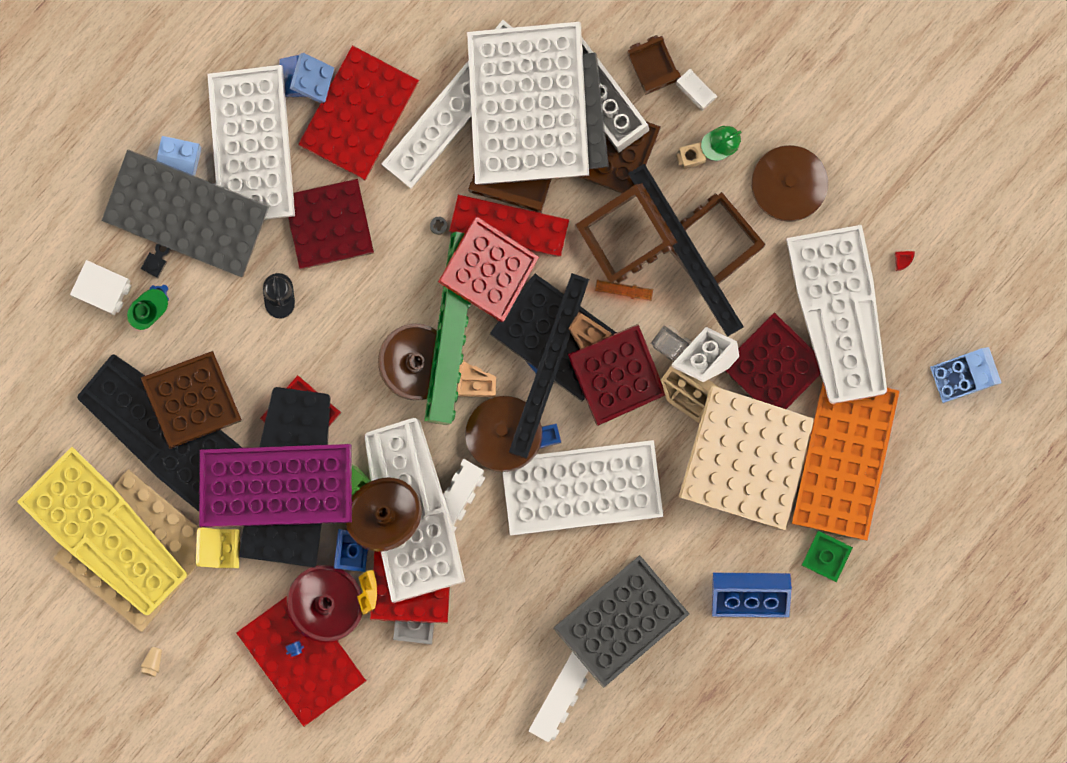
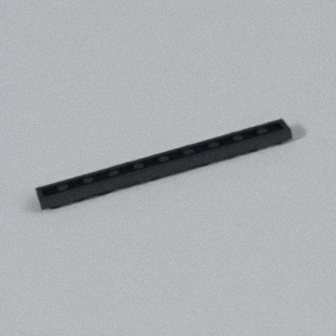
[628,164,744,337]
[509,273,590,459]

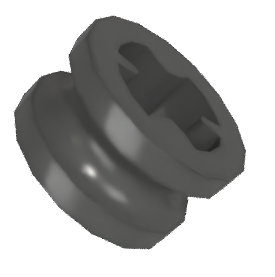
[430,217,447,235]

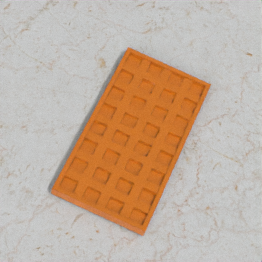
[791,381,900,541]

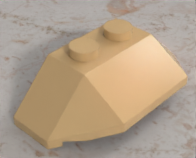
[661,365,720,423]

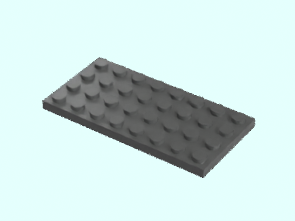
[102,149,270,277]

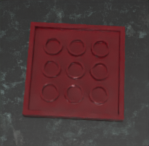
[288,179,374,270]
[725,312,821,409]
[568,324,666,426]

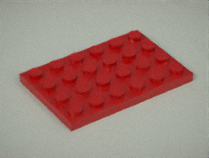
[298,45,419,181]
[236,596,367,727]

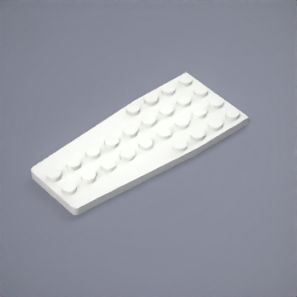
[786,225,887,404]
[365,418,465,603]

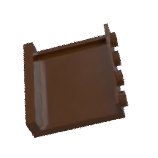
[468,171,552,213]

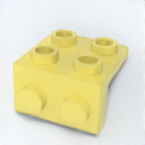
[196,528,240,568]

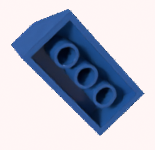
[712,573,792,617]

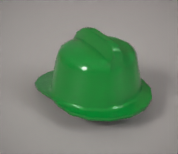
[701,126,742,161]
[127,289,168,330]

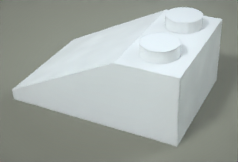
[672,327,739,382]

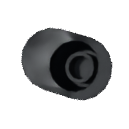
[263,273,295,319]

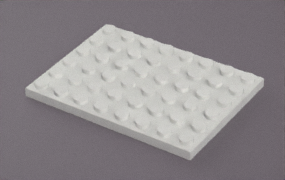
[467,22,589,184]

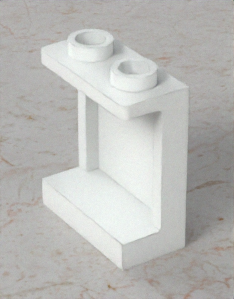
[70,260,131,315]

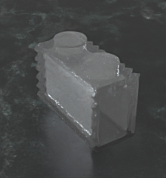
[650,325,692,362]

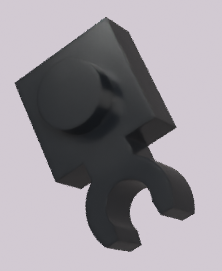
[141,243,171,278]

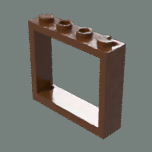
[575,183,677,284]
[662,192,766,285]

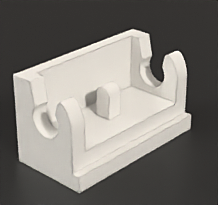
[676,69,717,111]

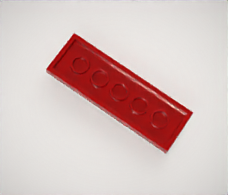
[449,194,569,257]

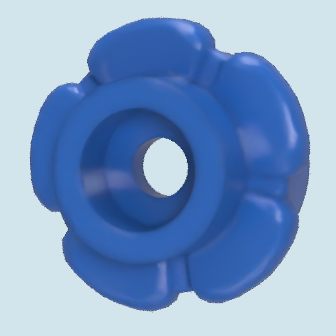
[285,641,304,657]

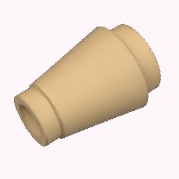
[141,647,162,677]

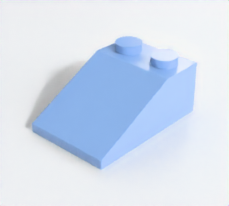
[157,136,202,176]

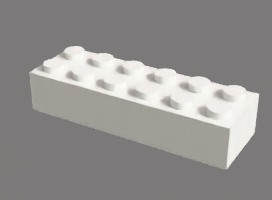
[582,38,650,153]

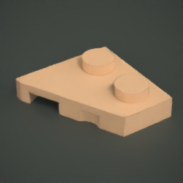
[457,360,496,397]

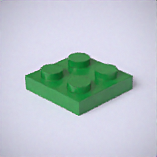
[801,531,853,582]

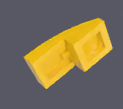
[357,570,377,615]

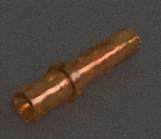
[595,279,654,301]

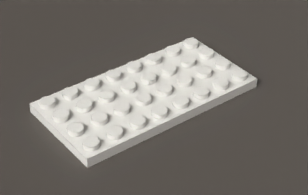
[208,65,295,220]
[503,440,663,536]

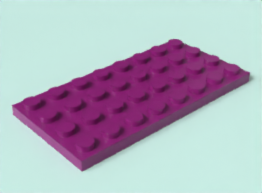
[199,444,352,527]

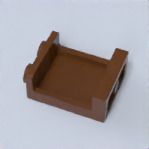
[628,35,681,95]

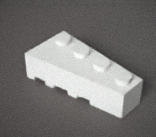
[443,459,486,532]

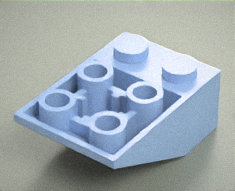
[930,347,1002,403]

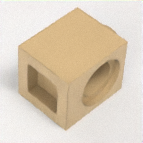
[676,142,706,169]

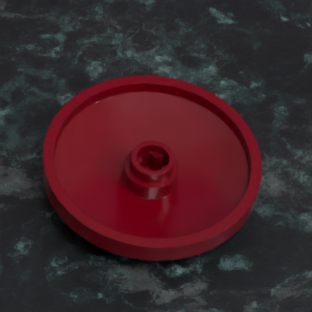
[286,565,363,643]

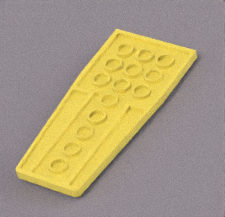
[17,447,187,615]

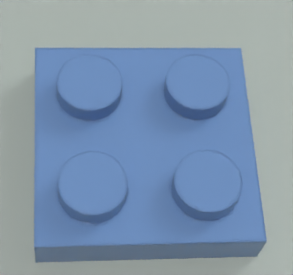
[290,53,334,103]

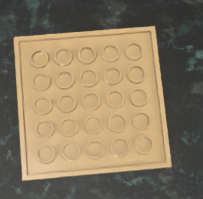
[679,386,815,530]
[54,469,199,632]

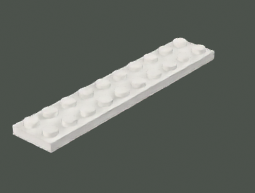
[382,20,513,189]

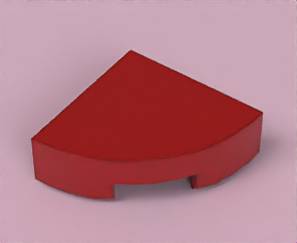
[895,251,915,271]

